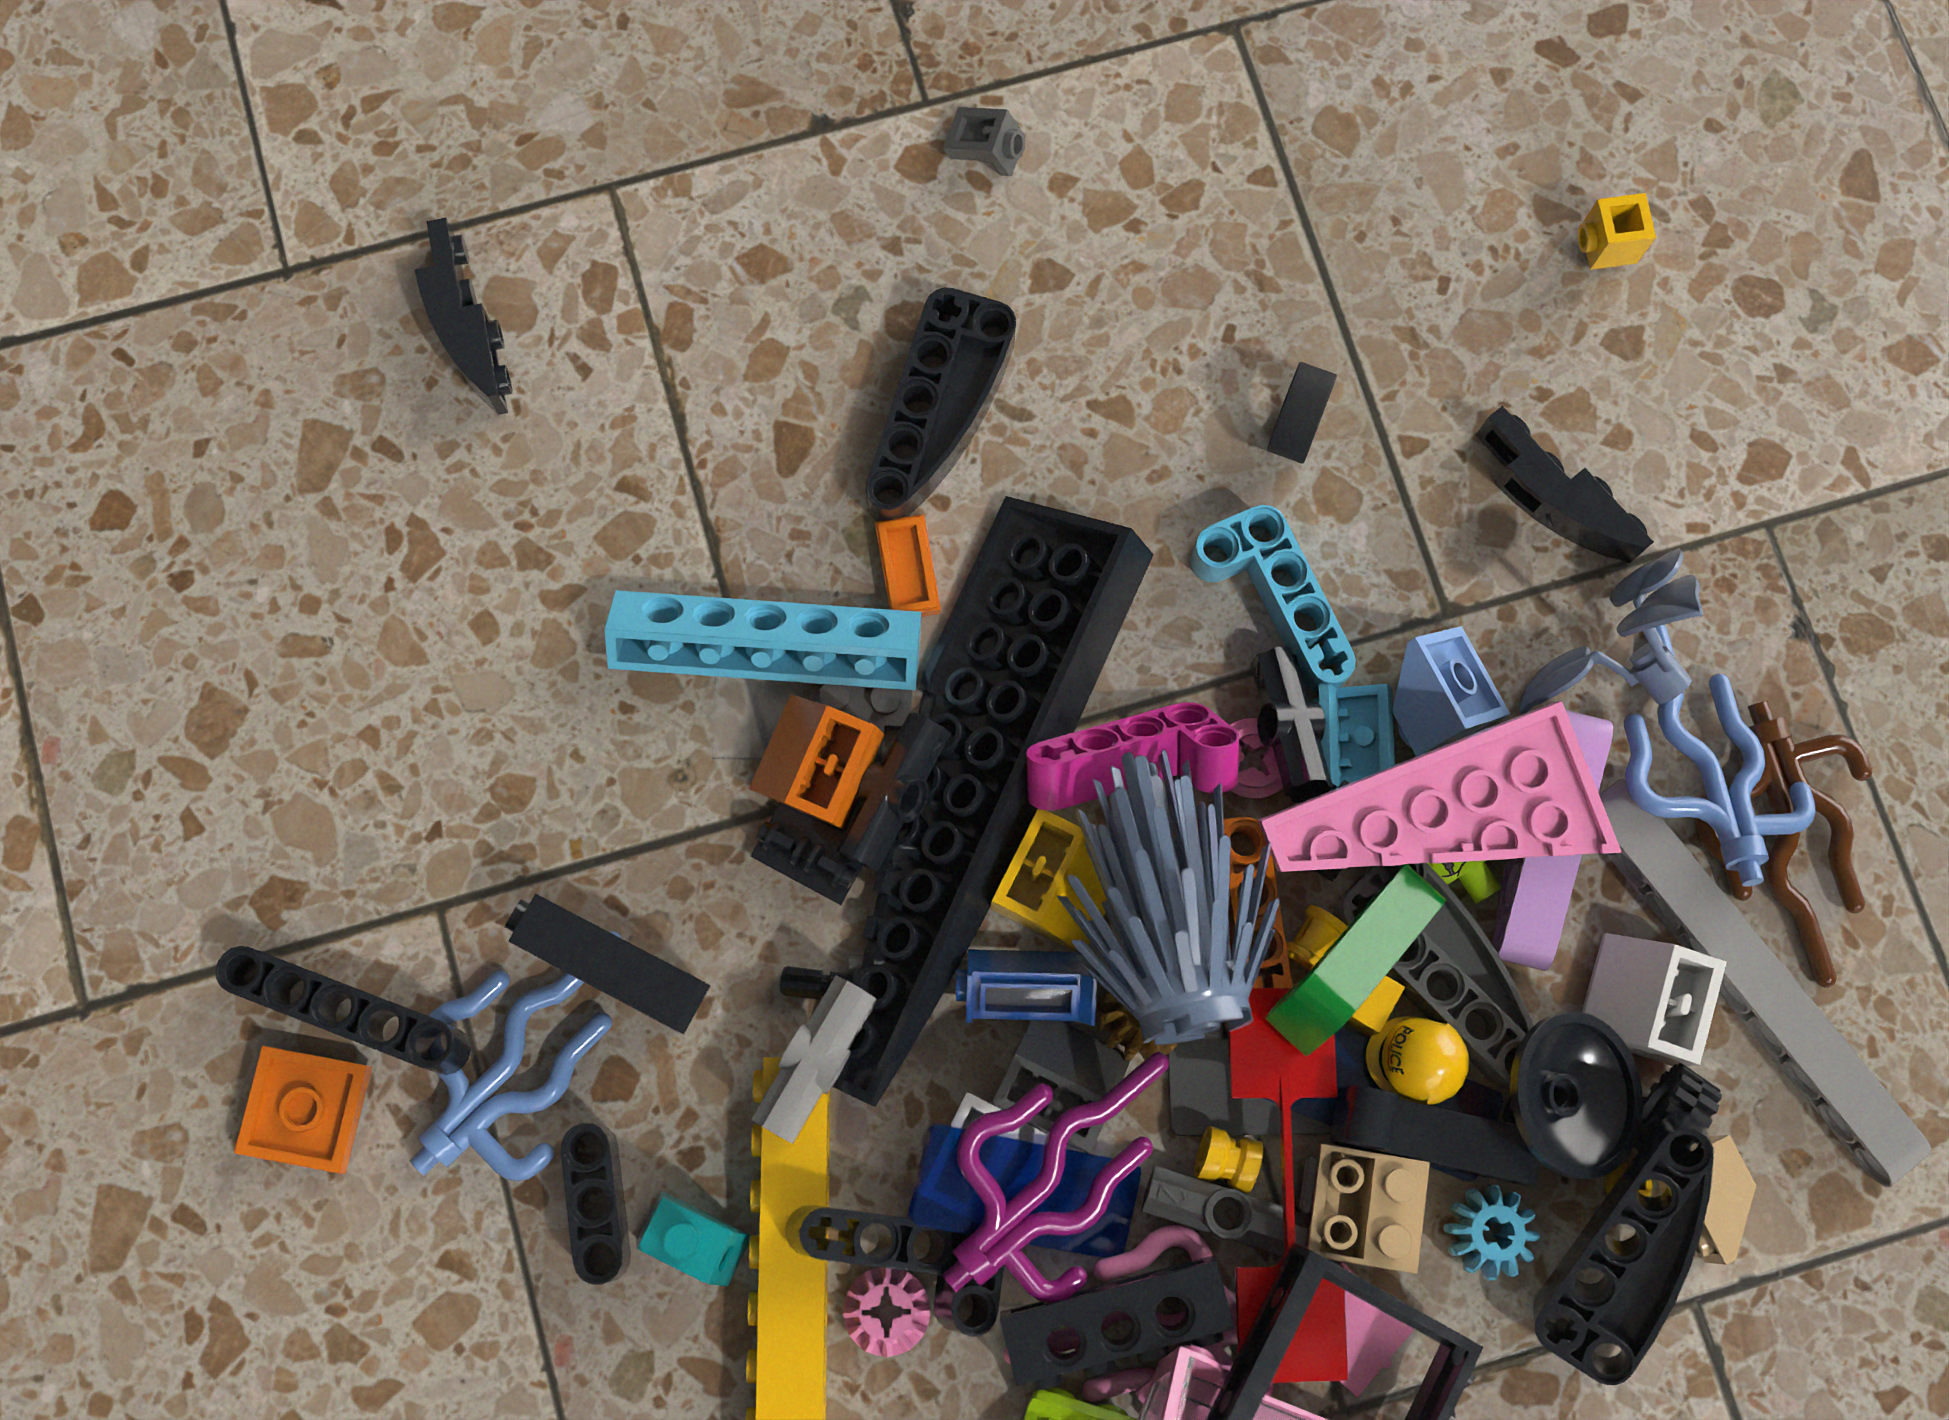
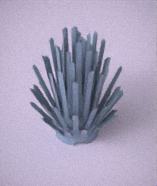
[1057,749,1279,1045]

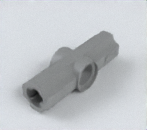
[752,975,877,1144]

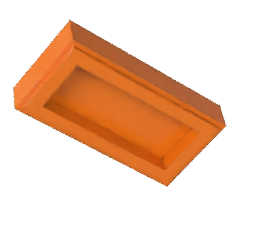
[875,514,941,617]

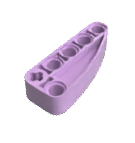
[1492,710,1613,971]

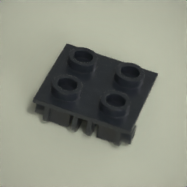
[750,797,863,906]

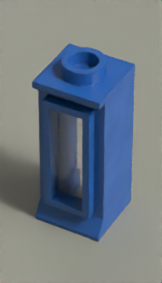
[956,949,1097,1026]

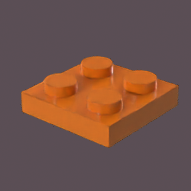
[234,1046,372,1174]

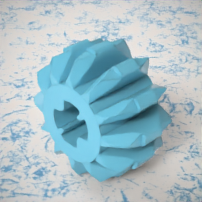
[1443,1185,1541,1280]

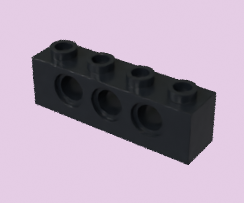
[999,1256,1235,1391]

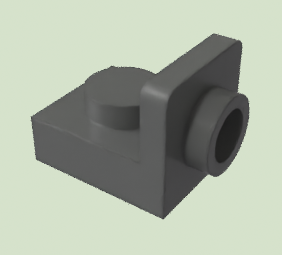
[943,107,1025,176]

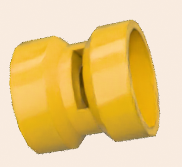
[1194,1126,1263,1194]

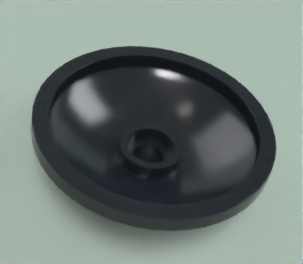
[1510,1012,1643,1179]

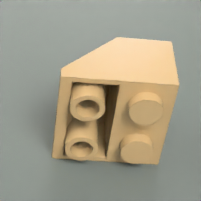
[1307,1144,1430,1274]

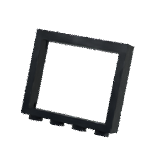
[1206,1242,1484,1420]

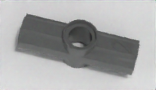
[1141,1165,1311,1257]

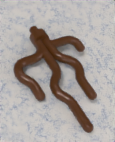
[1694,701,1872,988]

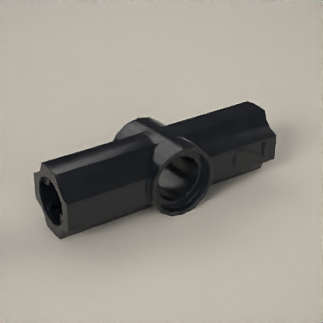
[1250,647,1333,803]
[836,712,951,872]

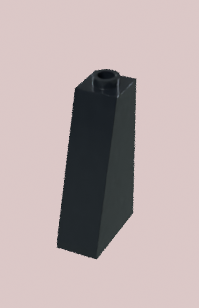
[505,893,711,1035]

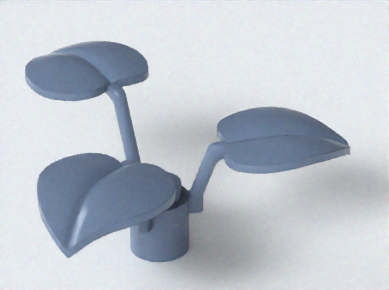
[1520,548,1703,715]

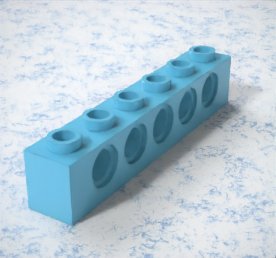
[604,590,921,690]

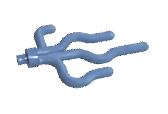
[1624,625,1816,886]
[410,931,622,1181]

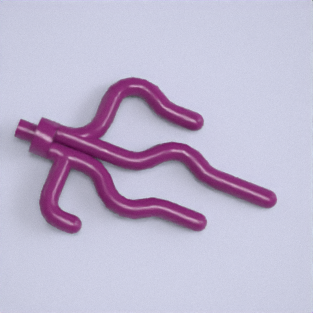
[942,1052,1169,1303]

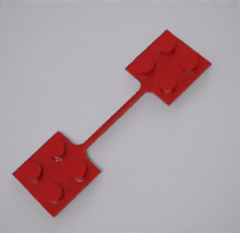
[1228,988,1348,1383]

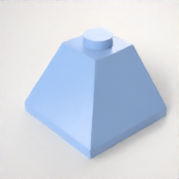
[1392,626,1510,757]

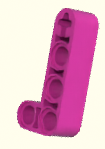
[1026,702,1239,811]

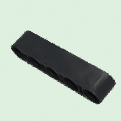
[215,946,471,1075]

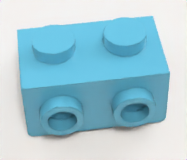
[1313,683,1395,790]

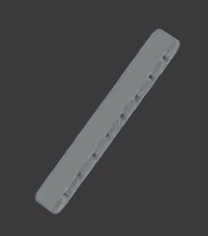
[1599,779,1932,1188]

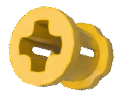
[1286,904,1347,971]

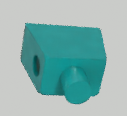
[636,1191,751,1286]

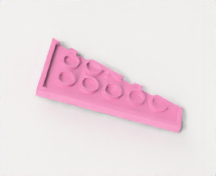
[1258,701,1622,872]

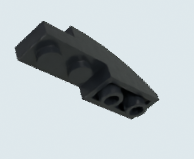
[415,218,513,415]
[1476,405,1654,563]

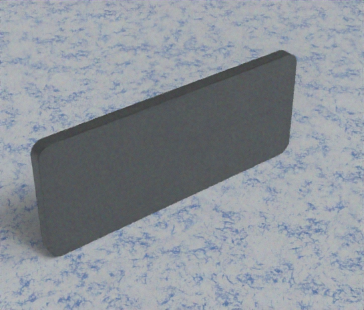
[1168,1037,1392,1136]

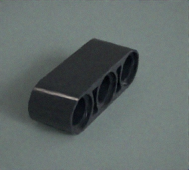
[561,1123,631,1285]

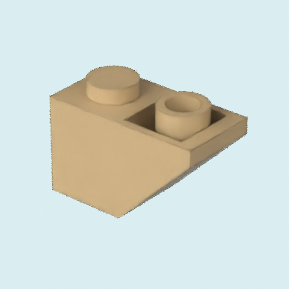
[1658,1135,1756,1265]

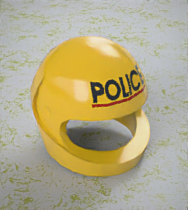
[1365,1016,1469,1105]

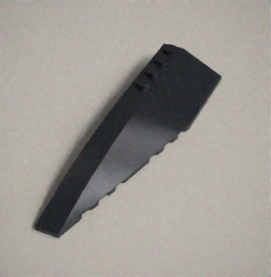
[832,496,1154,1107]

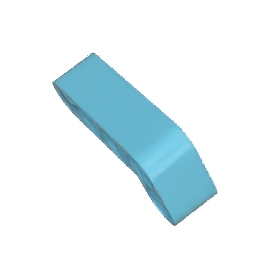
[1190,505,1356,694]

